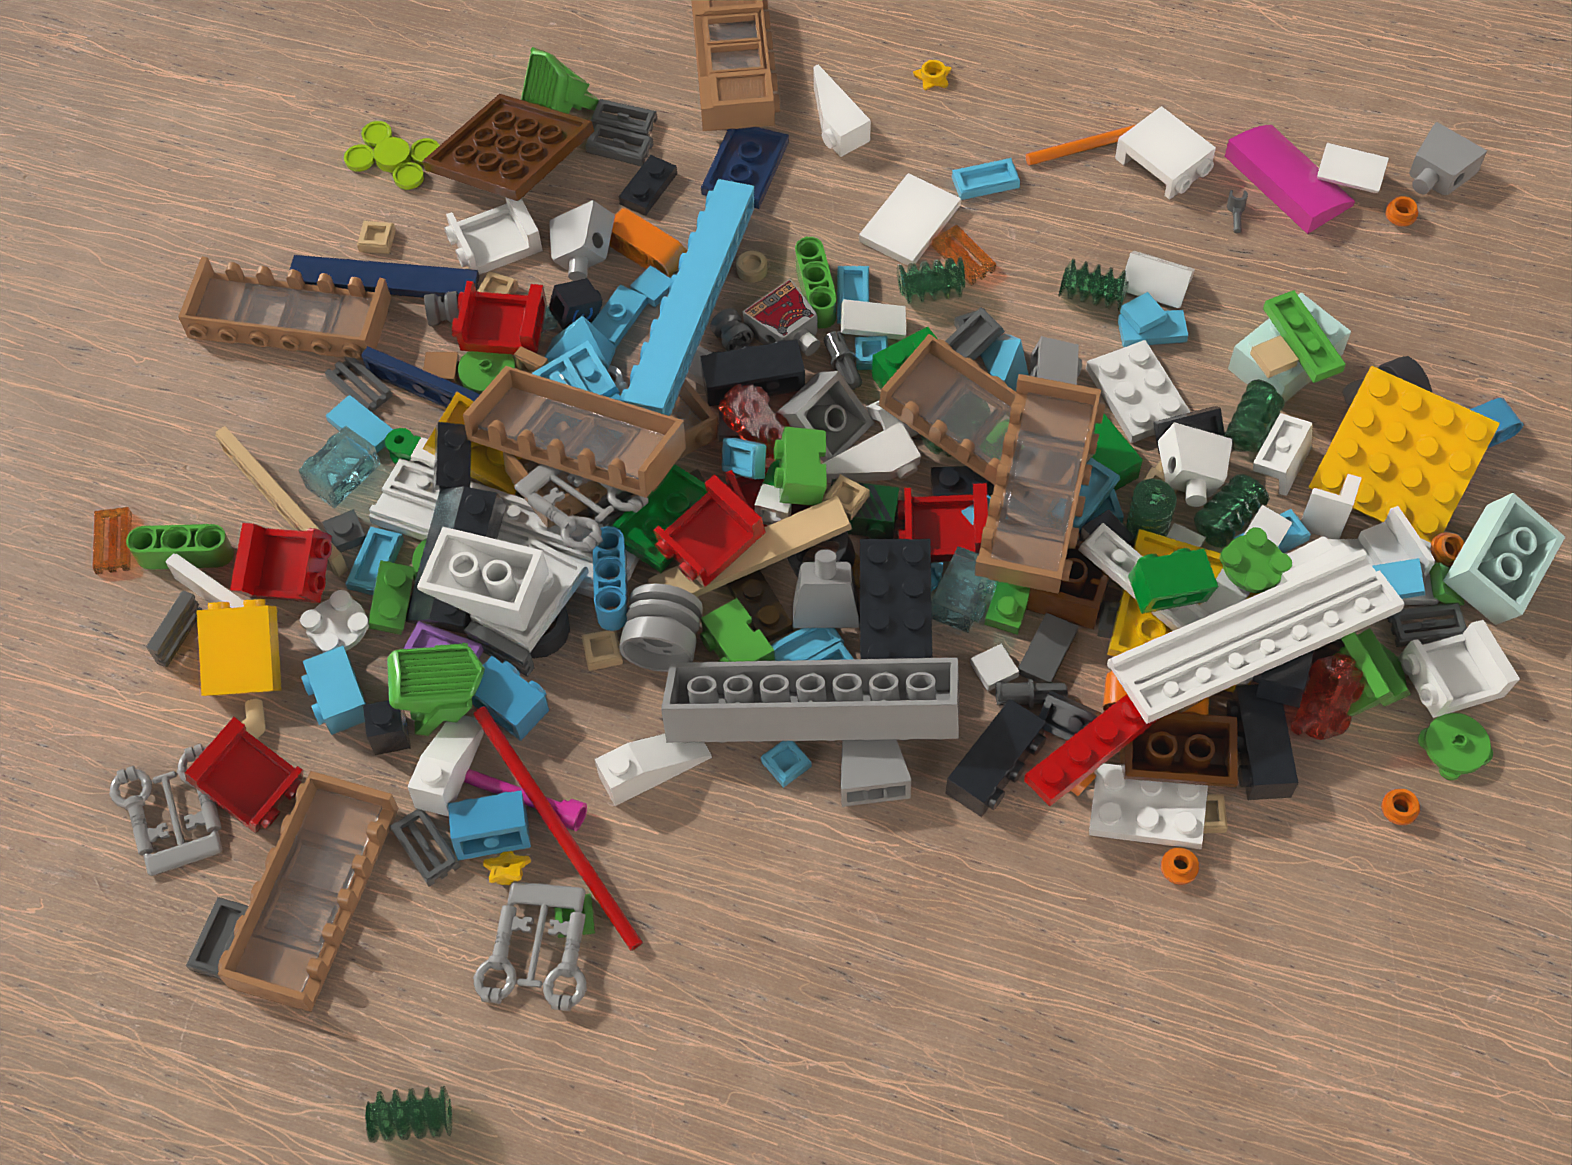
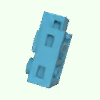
[532,340,620,432]

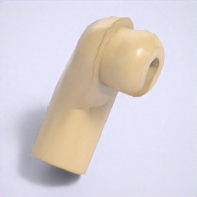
[242,699,266,739]

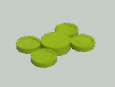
[344,121,440,190]

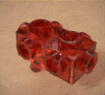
[718,384,790,459]
[1291,653,1364,740]

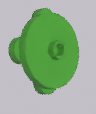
[458,351,516,394]
[1220,527,1292,593]
[1418,713,1493,780]

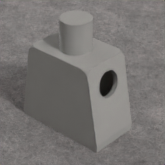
[1409,122,1487,195]
[549,200,615,281]
[793,550,860,628]
[841,739,911,807]

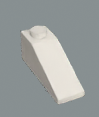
[813,64,871,157]
[822,422,921,482]
[408,716,484,816]
[595,734,712,806]

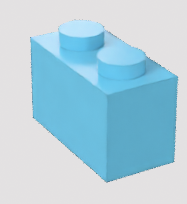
[301,646,366,735]

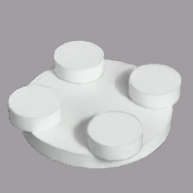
[300,590,369,653]

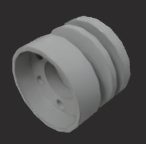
[619,583,703,672]

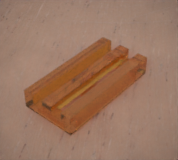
[932,224,996,286]
[93,507,132,575]

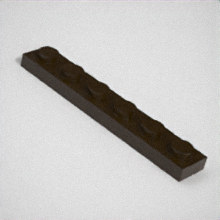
[689,469,793,642]

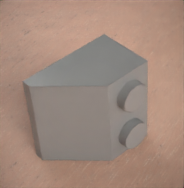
[775,371,875,462]

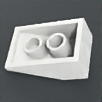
[417,527,549,631]

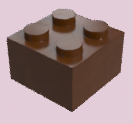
[1026,540,1110,630]

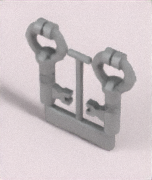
[515,453,648,552]
[109,744,223,876]
[473,881,587,1011]

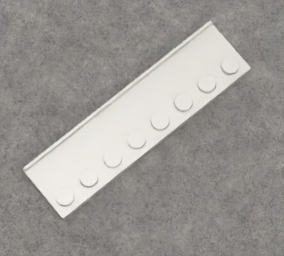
[369,458,639,598]
[1107,549,1405,724]

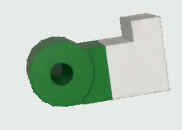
[385,428,435,469]
[755,460,792,525]

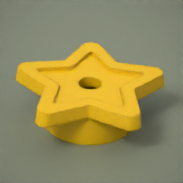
[913,60,951,90]
[483,851,531,885]

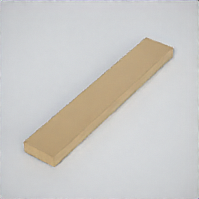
[215,426,348,577]
[648,495,852,597]

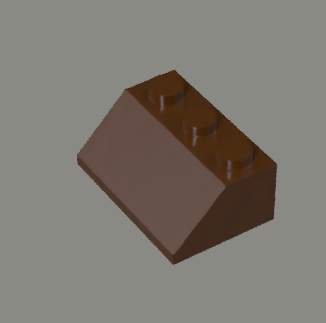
[1120,712,1238,788]

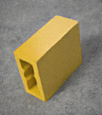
[197,599,282,696]

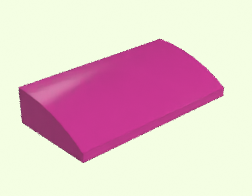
[1225,125,1355,234]

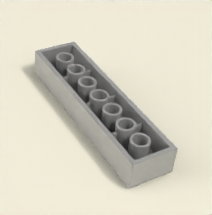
[661,658,960,743]

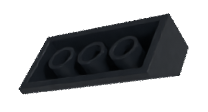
[405,486,506,634]

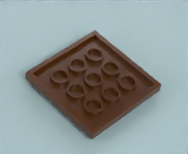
[422,94,594,201]

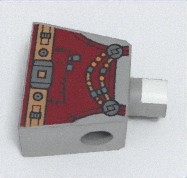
[743,279,820,356]

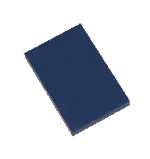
[701,127,789,209]

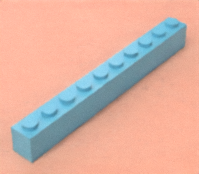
[620,179,754,416]

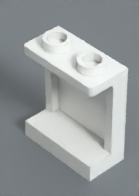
[1115,106,1216,200]
[444,197,543,275]
[1398,620,1520,718]

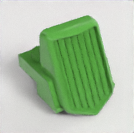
[521,47,599,114]
[1312,628,1411,719]
[387,643,485,736]

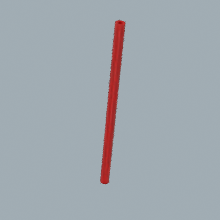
[473,707,643,951]

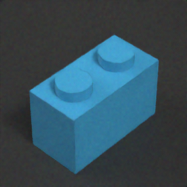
[472,656,549,741]
[448,790,531,861]

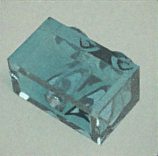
[298,426,381,509]
[932,546,998,633]

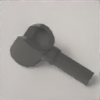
[1227,190,1248,233]

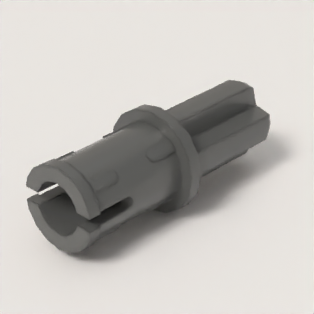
[823,331,862,390]
[996,679,1068,708]

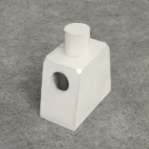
[1158,422,1232,507]

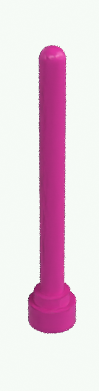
[464,769,587,831]

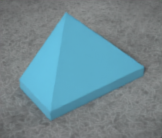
[545,316,615,370]
[980,334,1029,392]

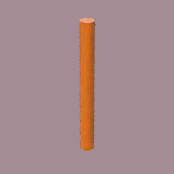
[1026,124,1137,166]

